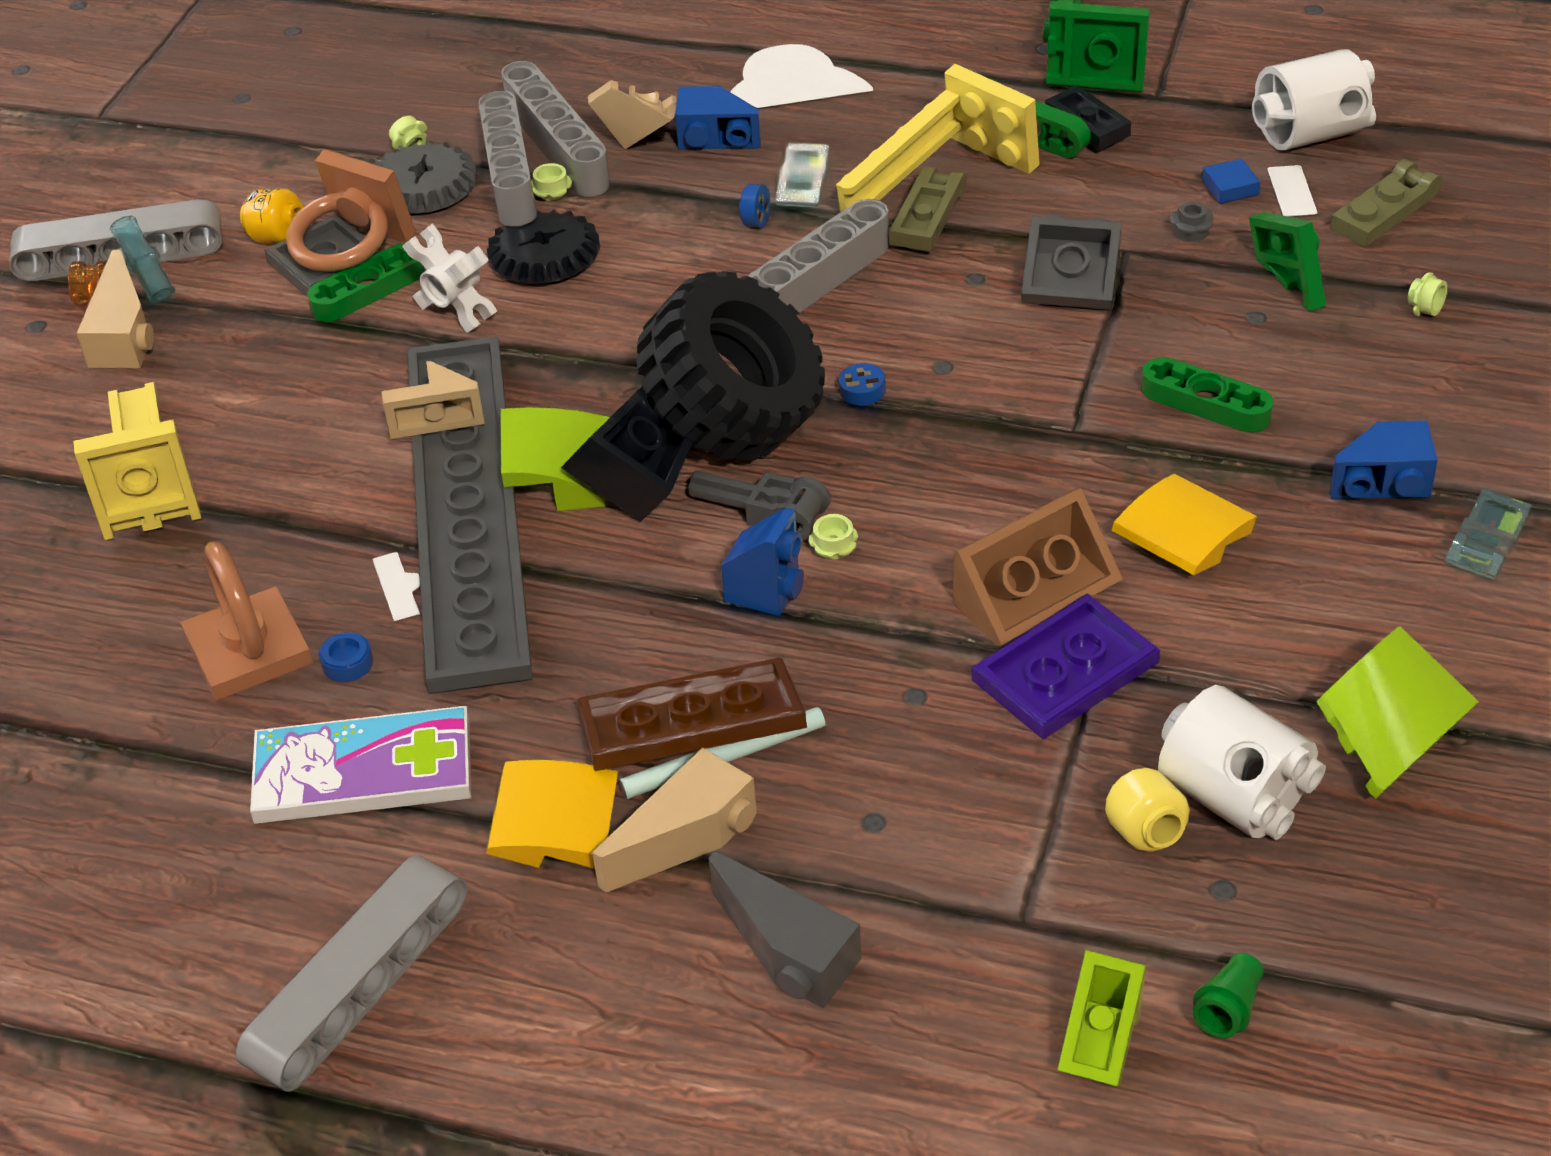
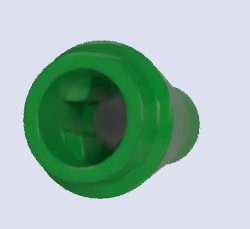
[1193,953,1264,1039]

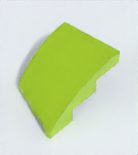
[501,407,610,511]
[1316,626,1479,799]

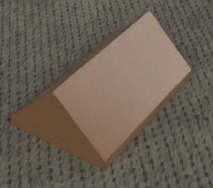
[953,487,1123,646]

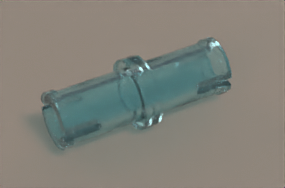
[110,215,175,303]

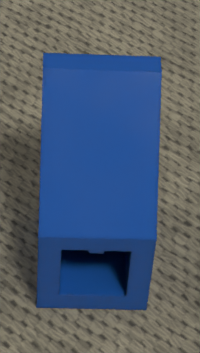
[675,86,761,149]
[1330,421,1438,499]
[721,508,804,616]

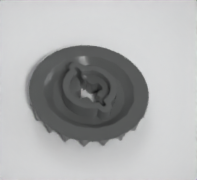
[374,141,477,213]

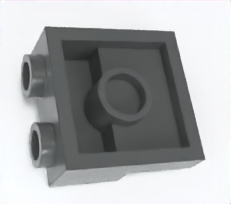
[1021,215,1121,310]

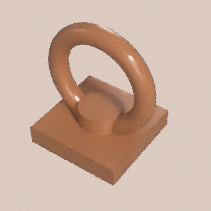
[286,149,416,272]
[180,541,313,701]

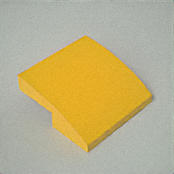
[1111,473,1257,575]
[485,760,618,869]

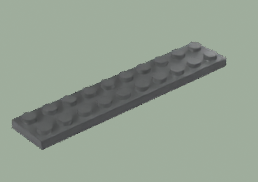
[407,336,533,693]

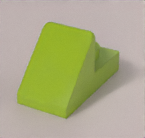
[1057,950,1147,1086]

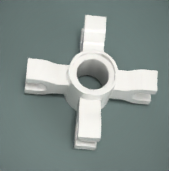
[402,224,498,333]

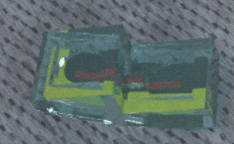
[776,143,830,208]
[1445,488,1532,580]

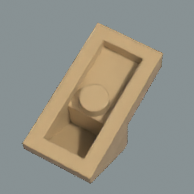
[381,361,485,439]

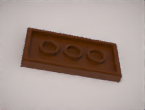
[577,658,807,771]

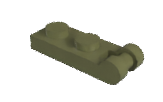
[1330,159,1443,247]
[889,166,967,252]

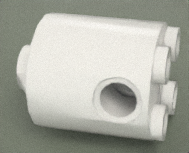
[1252,49,1376,150]
[1158,685,1326,840]

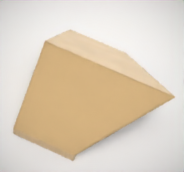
[588,80,678,149]

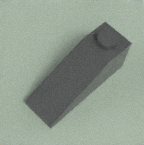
[709,851,861,1008]

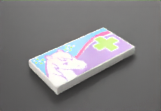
[250,706,471,824]

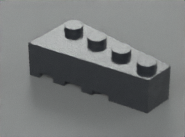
[561,386,693,522]

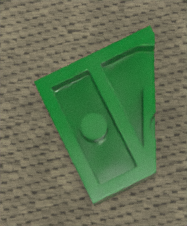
[1249,212,1326,311]

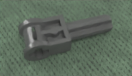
[688,471,831,541]

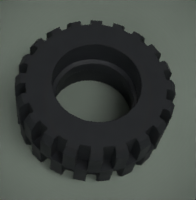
[637,271,825,460]

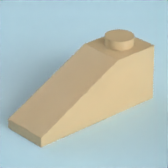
[77,250,154,368]
[592,747,757,893]

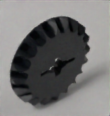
[487,209,600,284]

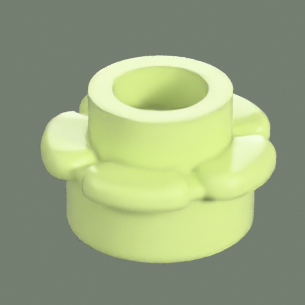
[389,116,427,151]
[531,163,572,201]
[1407,272,1447,317]
[809,514,858,559]

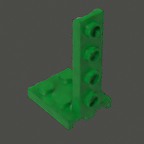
[1043,0,1150,92]

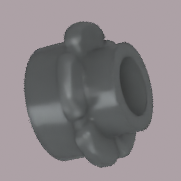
[1170,202,1213,242]

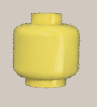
[1105,768,1190,852]

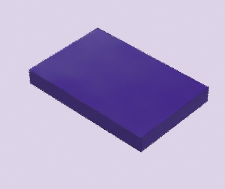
[972,593,1160,740]

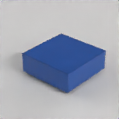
[1202,159,1260,204]

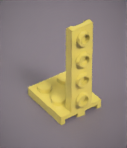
[836,64,1039,212]
[73,382,201,540]

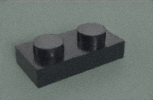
[1045,85,1132,151]

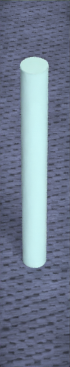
[619,707,825,800]

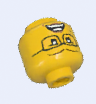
[240,189,303,244]

